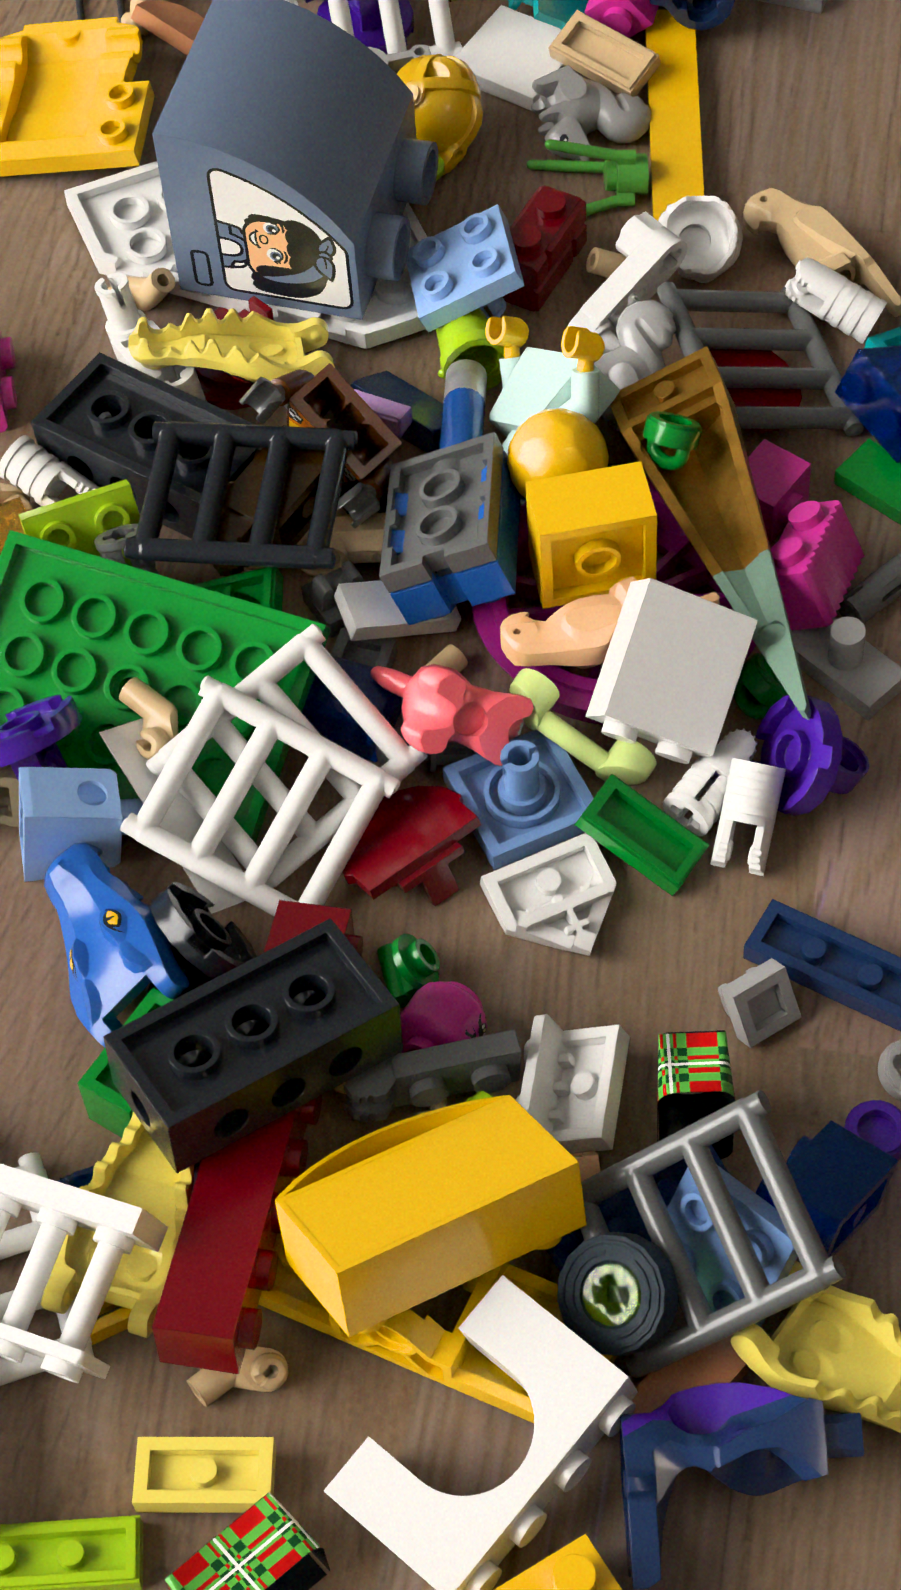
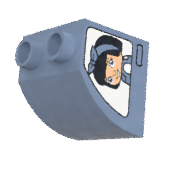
[152,0,438,320]

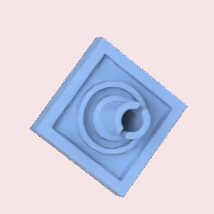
[406,204,525,333]

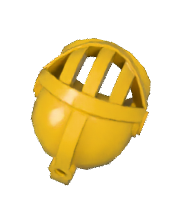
[397,54,483,176]

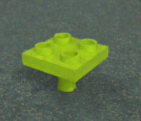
[18,479,156,567]

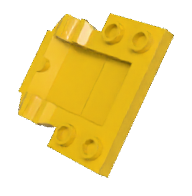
[0,17,155,177]

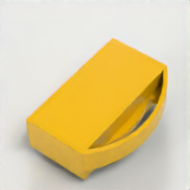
[275,1095,587,1337]

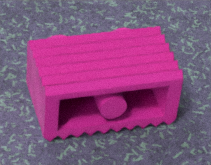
[771,500,865,631]

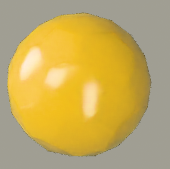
[507,408,609,498]

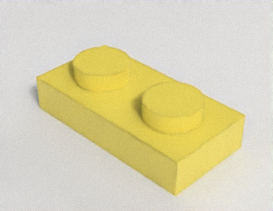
[132,1437,276,1513]

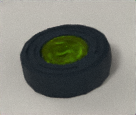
[557,1232,679,1357]

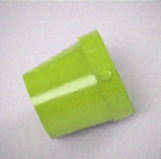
[436,308,504,391]

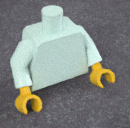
[485,316,620,456]

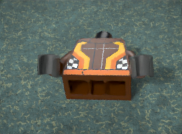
[239,363,402,528]

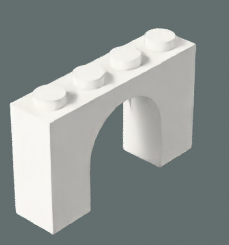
[324,1275,638,1590]

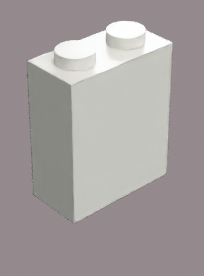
[585,578,758,764]

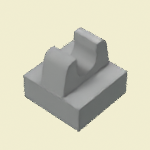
[718,958,801,1048]

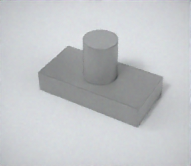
[792,616,901,720]

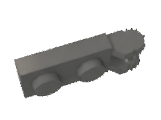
[343,1029,521,1123]

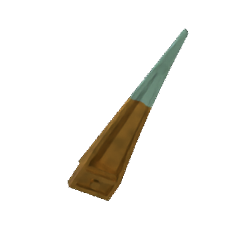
[610,346,811,721]

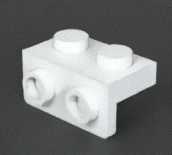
[516,1014,630,1153]

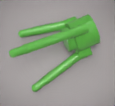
[526,139,649,216]

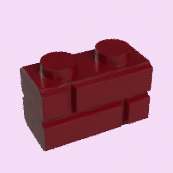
[503,185,587,312]

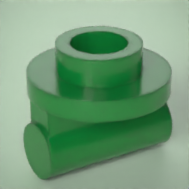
[377,934,440,1008]

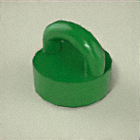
[642,411,703,471]
[733,653,788,719]

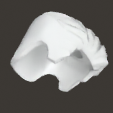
[658,196,743,283]

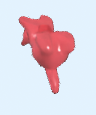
[370,664,534,766]

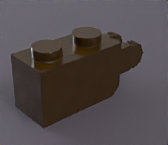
[213,425,345,577]

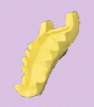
[128,308,335,383]
[41,1112,194,1338]
[730,1261,901,1434]

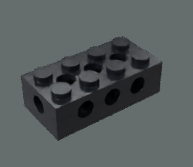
[31,352,258,539]
[103,918,403,1173]

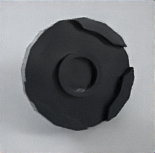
[144,882,257,998]

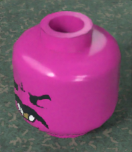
[400,981,488,1053]

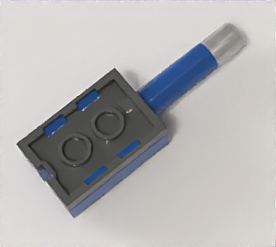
[379,359,521,625]

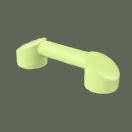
[509,668,657,785]

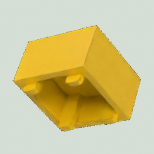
[525,461,657,609]

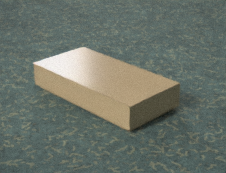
[548,10,660,97]

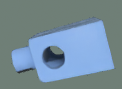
[19,767,143,882]

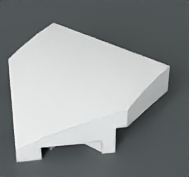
[480,833,617,956]

